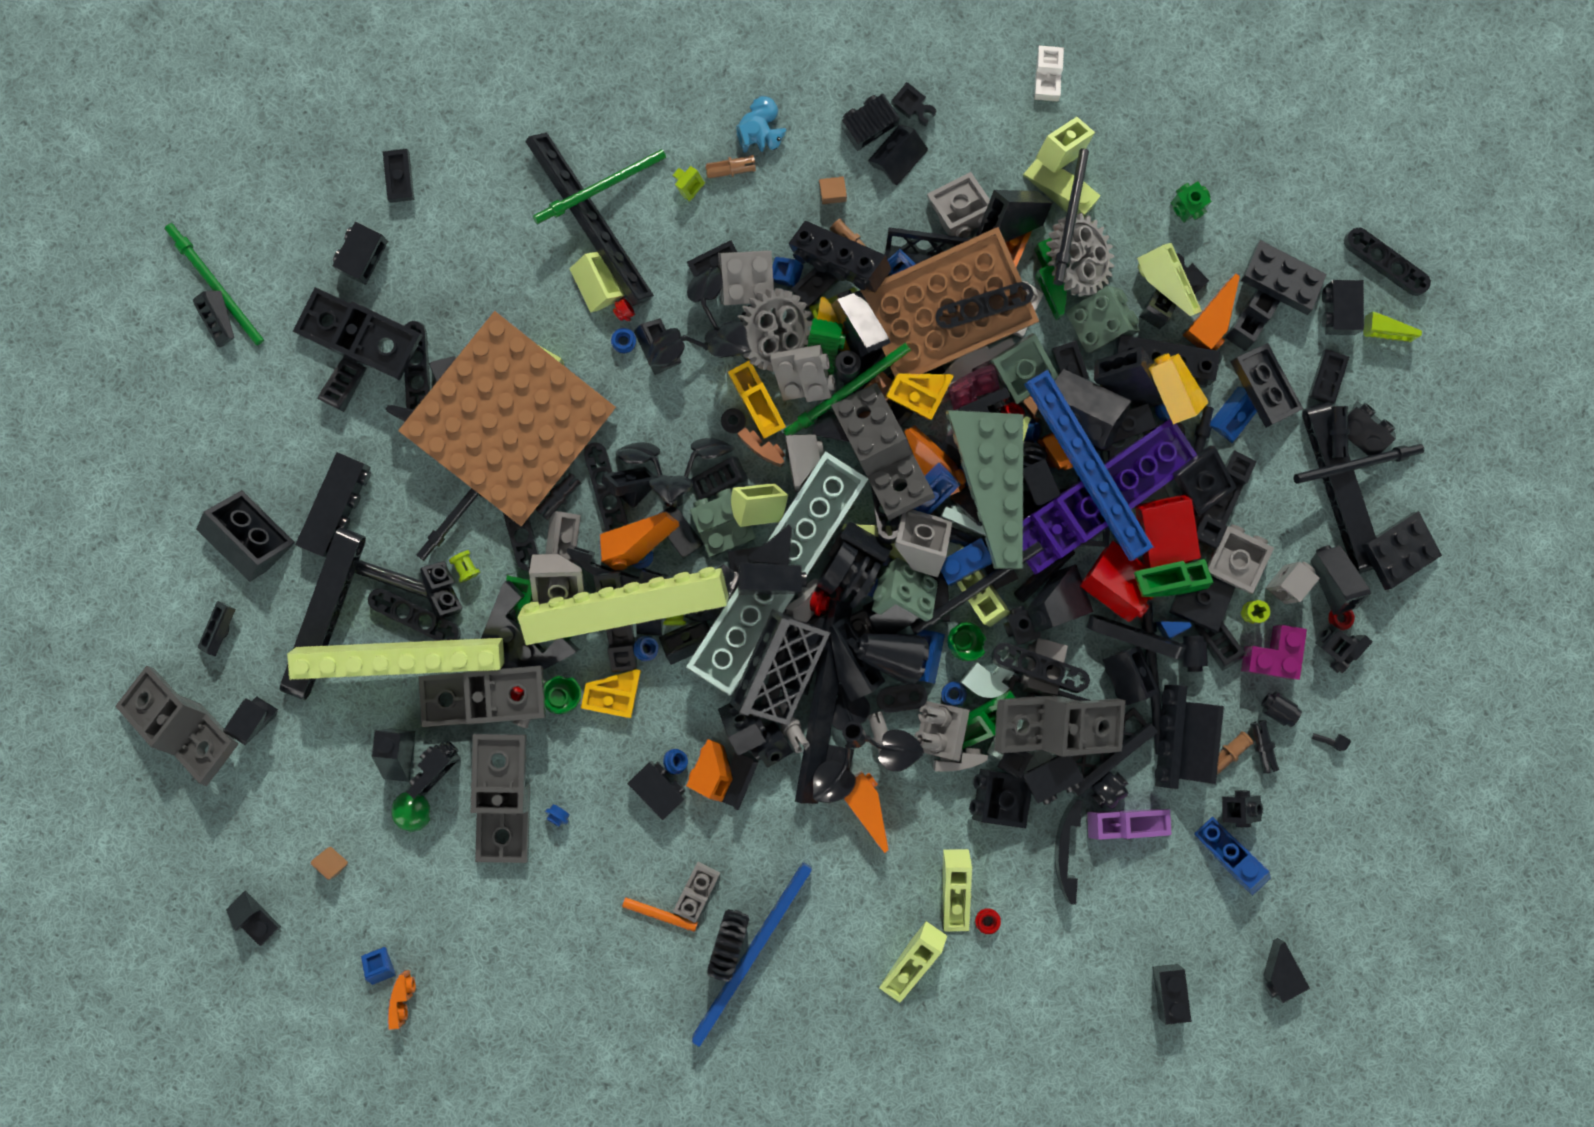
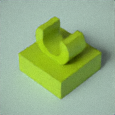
[672,166,705,202]

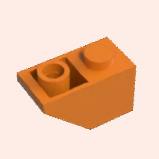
[1037,432,1073,470]
[686,739,733,802]

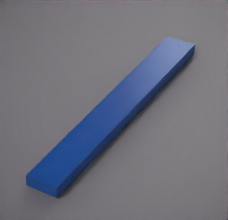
[1024,370,1153,561]
[692,862,812,1047]

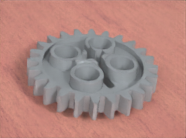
[1046,213,1114,297]
[738,288,812,372]

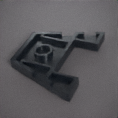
[481,580,580,670]

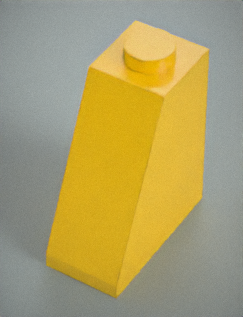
[1149,353,1208,424]

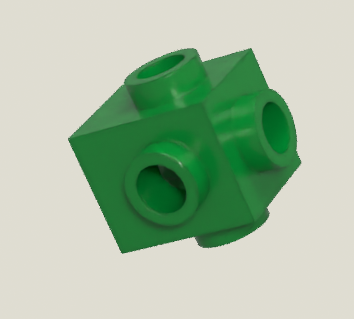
[1170,181,1212,223]

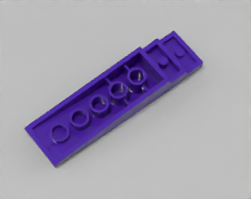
[1023,418,1197,574]

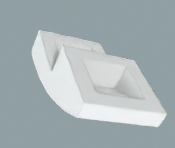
[1034,46,1064,102]

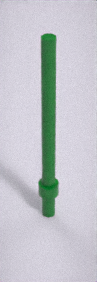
[533,149,666,225]
[164,223,264,346]
[783,342,911,436]

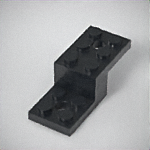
[293,287,423,381]

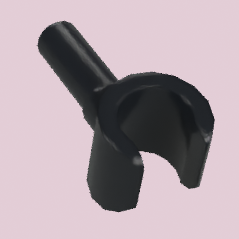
[1312,733,1351,751]

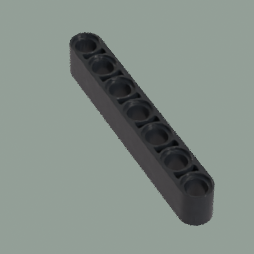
[1302,402,1376,574]
[280,527,366,700]

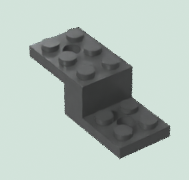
[831,383,935,521]
[115,666,239,786]
[418,666,546,727]
[994,696,1125,757]
[470,734,530,863]

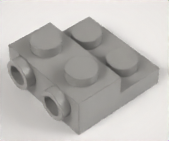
[927,172,990,238]
[770,345,836,402]
[1207,524,1274,594]

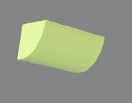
[569,252,625,312]
[731,483,788,527]

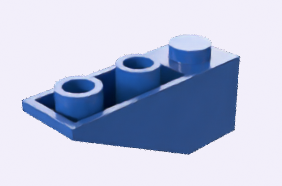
[1194,816,1271,896]

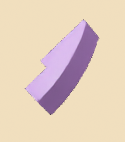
[1087,809,1171,840]

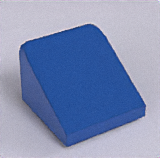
[772,257,804,287]
[1156,621,1192,639]
[361,947,396,985]

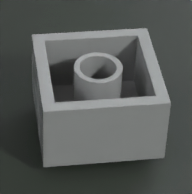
[718,250,774,305]

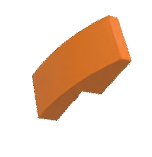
[388,970,416,1030]

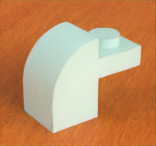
[959,656,1016,698]

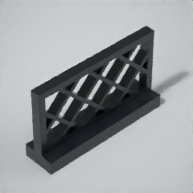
[730,609,830,725]

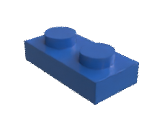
[941,538,992,586]

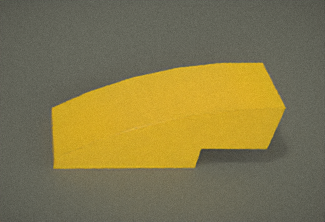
[727,360,786,439]

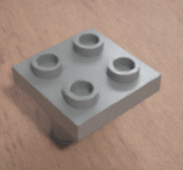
[914,701,970,761]

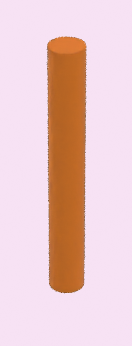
[622,897,698,932]

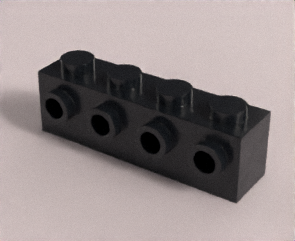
[788,220,892,293]
[1113,335,1220,388]

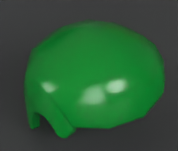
[947,622,986,661]
[544,676,581,715]
[391,792,431,832]

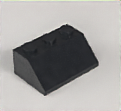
[1035,369,1132,449]
[196,490,295,582]
[1179,702,1224,784]

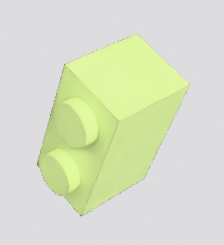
[1036,117,1095,173]

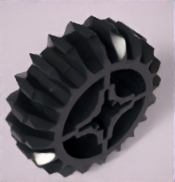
[707,909,749,981]

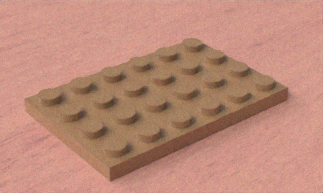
[859,227,1039,377]

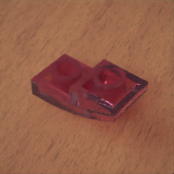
[948,364,1000,410]

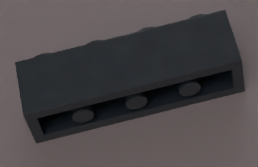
[295,452,371,558]

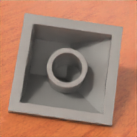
[786,435,824,492]
[895,510,953,577]
[529,554,584,604]

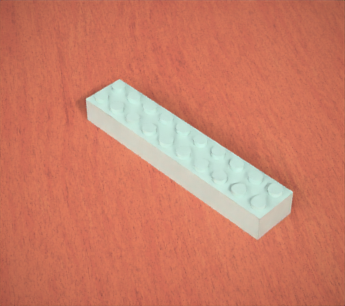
[686,451,868,696]

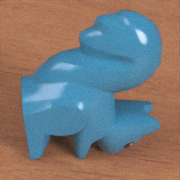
[736,96,786,153]

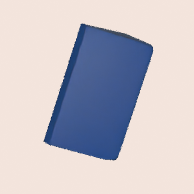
[1210,387,1257,443]
[913,463,961,514]
[918,630,945,684]

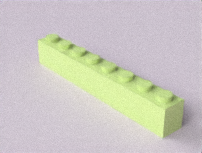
[518,567,729,645]
[287,638,504,679]

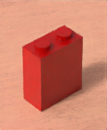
[1135,495,1201,568]
[1080,541,1154,622]

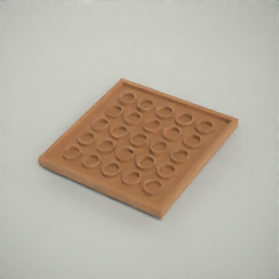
[398,311,616,526]

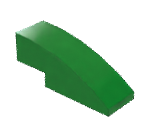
[1034,238,1067,321]
[1134,559,1213,597]
[962,691,1015,749]

